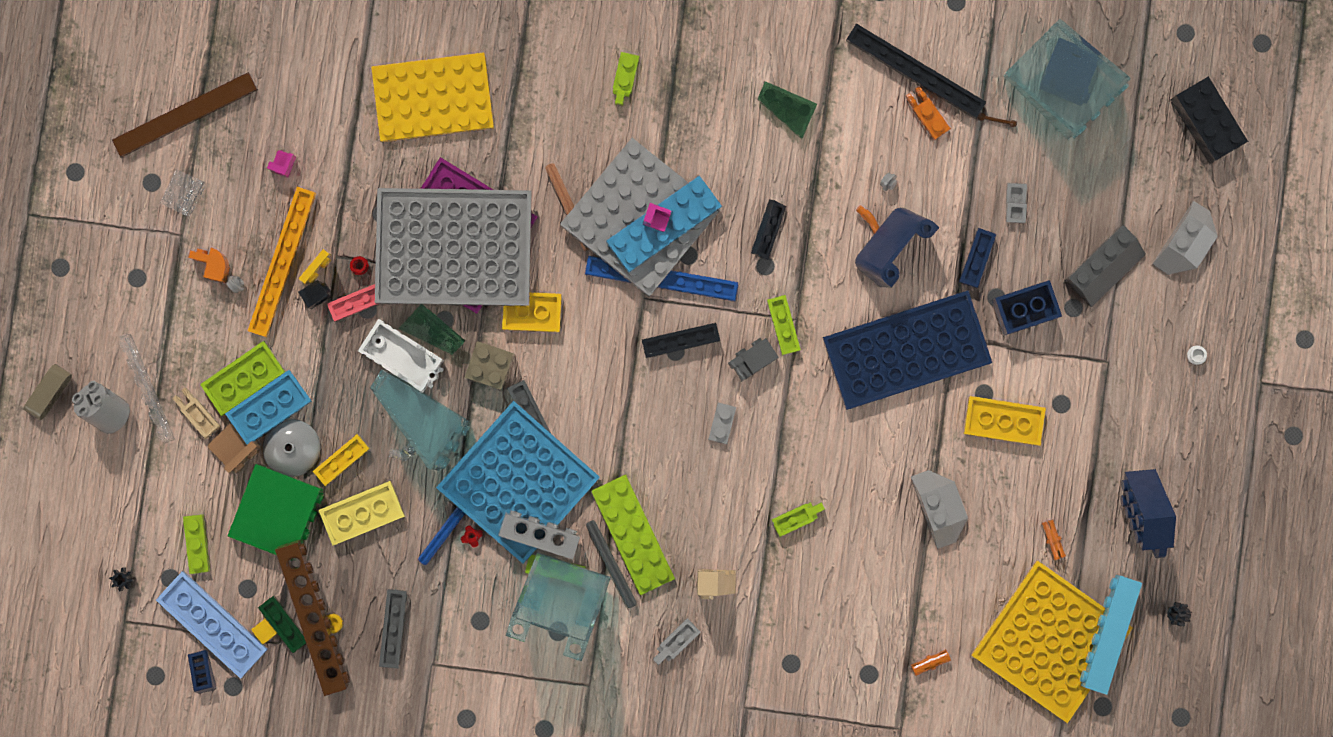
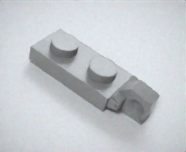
[653,618,701,665]

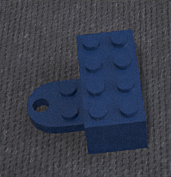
[1120,469,1176,558]

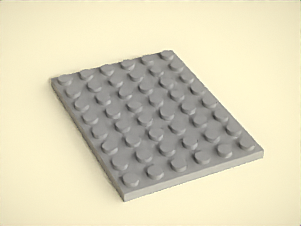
[375,188,532,306]

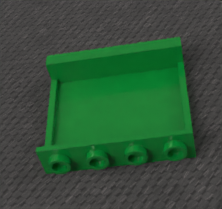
[227,464,324,561]

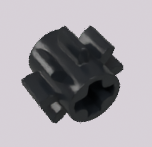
[109,567,135,592]
[1167,602,1192,627]

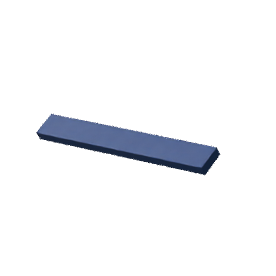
[585,256,739,302]

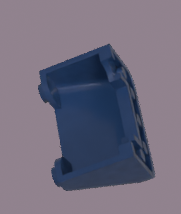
[855,208,940,288]

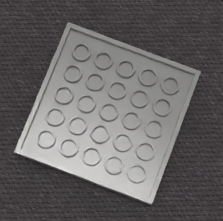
[560,138,721,297]

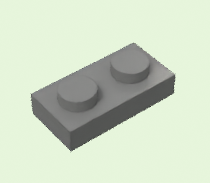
[708,402,736,444]

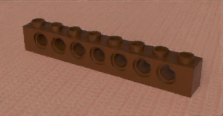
[275,540,350,696]

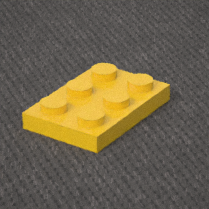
[502,292,562,332]

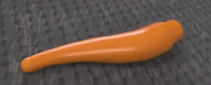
[856,205,879,234]

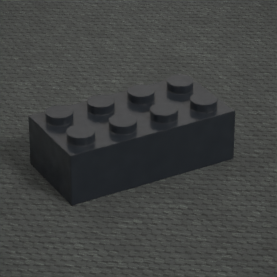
[1170,76,1249,165]

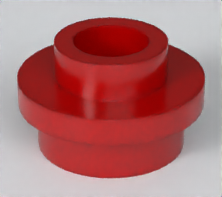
[350,256,369,275]

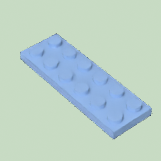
[156,571,268,679]

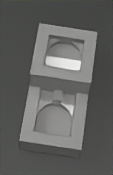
[1006,183,1027,223]

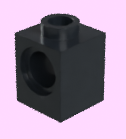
[298,280,331,310]

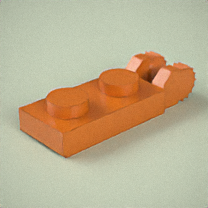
[906,87,951,141]

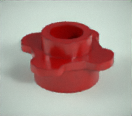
[461,525,483,548]

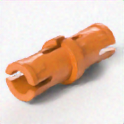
[1042,519,1066,560]
[911,649,951,676]

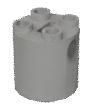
[72,381,130,434]

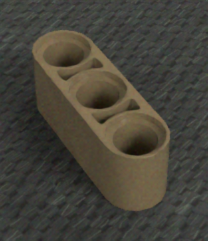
[23,364,72,420]

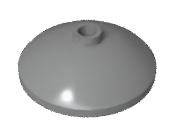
[263,419,321,477]

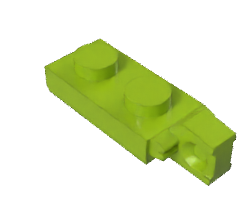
[613,52,640,106]
[771,502,825,537]

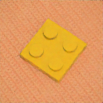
[298,249,331,284]

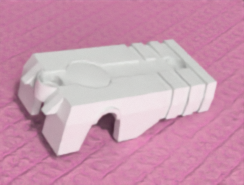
[358,319,444,392]

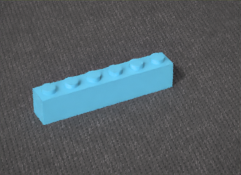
[1080,575,1142,695]

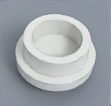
[1187,346,1207,365]

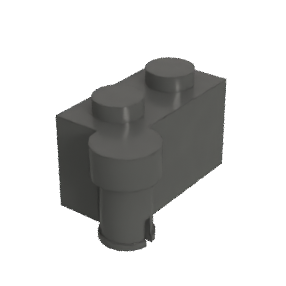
[728,338,779,382]

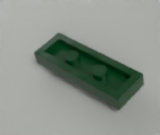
[258,595,306,653]

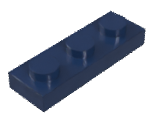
[959,228,997,289]

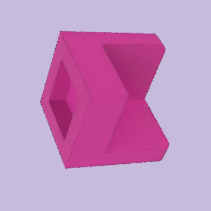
[267,150,296,178]
[643,203,672,232]

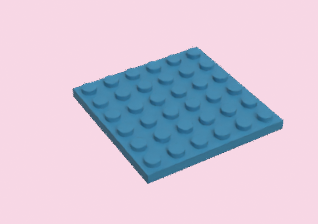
[436,400,600,564]

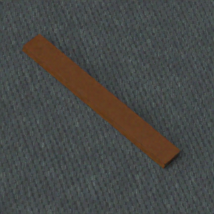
[112,72,258,157]

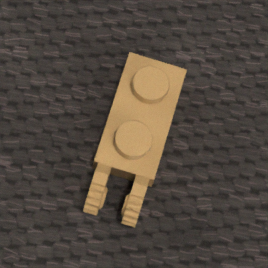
[173,387,221,439]

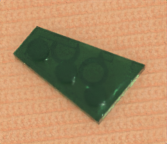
[757,81,817,139]
[398,304,465,355]

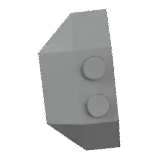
[1152,201,1218,275]
[911,470,968,549]

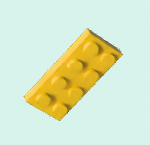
[963,396,1046,446]

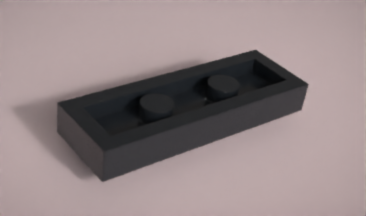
[751,199,787,260]

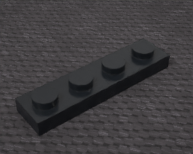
[642,323,720,359]

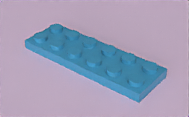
[606,175,722,273]

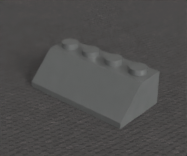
[1065,225,1146,307]

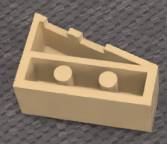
[697,569,736,599]

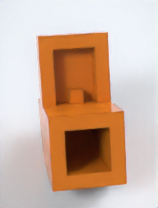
[188,248,229,283]

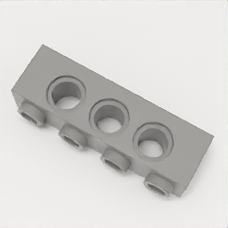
[498,510,580,559]

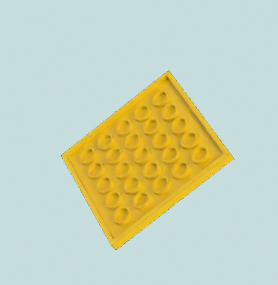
[971,560,1133,723]

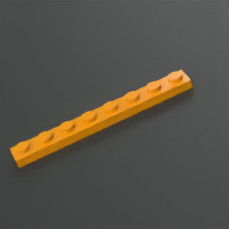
[247,187,316,337]

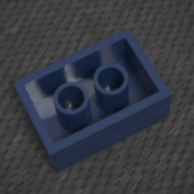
[991,280,1062,336]

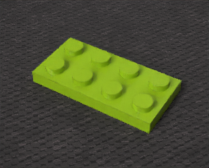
[200,341,286,416]

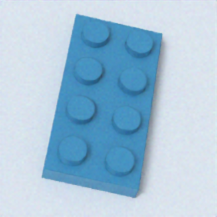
[225,370,312,445]

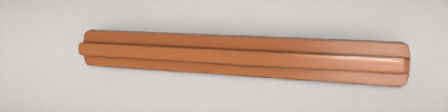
[545,163,590,251]

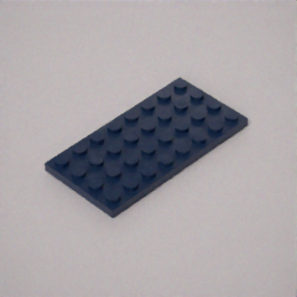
[822,290,993,410]

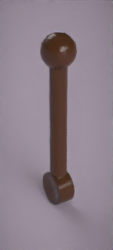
[978,113,1017,127]

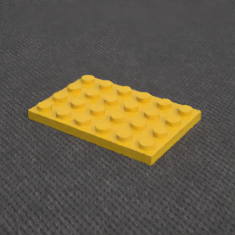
[371,52,494,142]

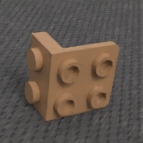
[208,423,261,474]

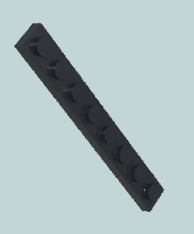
[846,23,986,119]

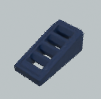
[188,650,216,694]

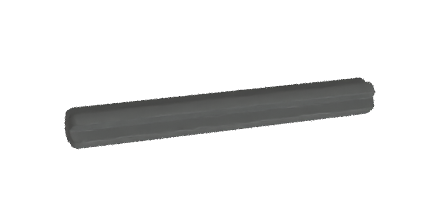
[586,520,637,608]

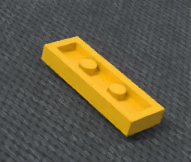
[313,434,370,486]

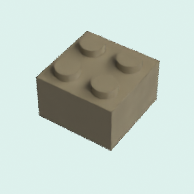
[464,341,515,391]

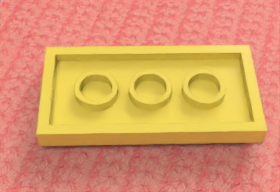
[319,481,405,546]

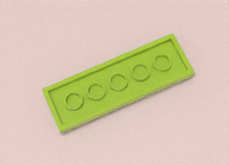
[591,474,675,596]

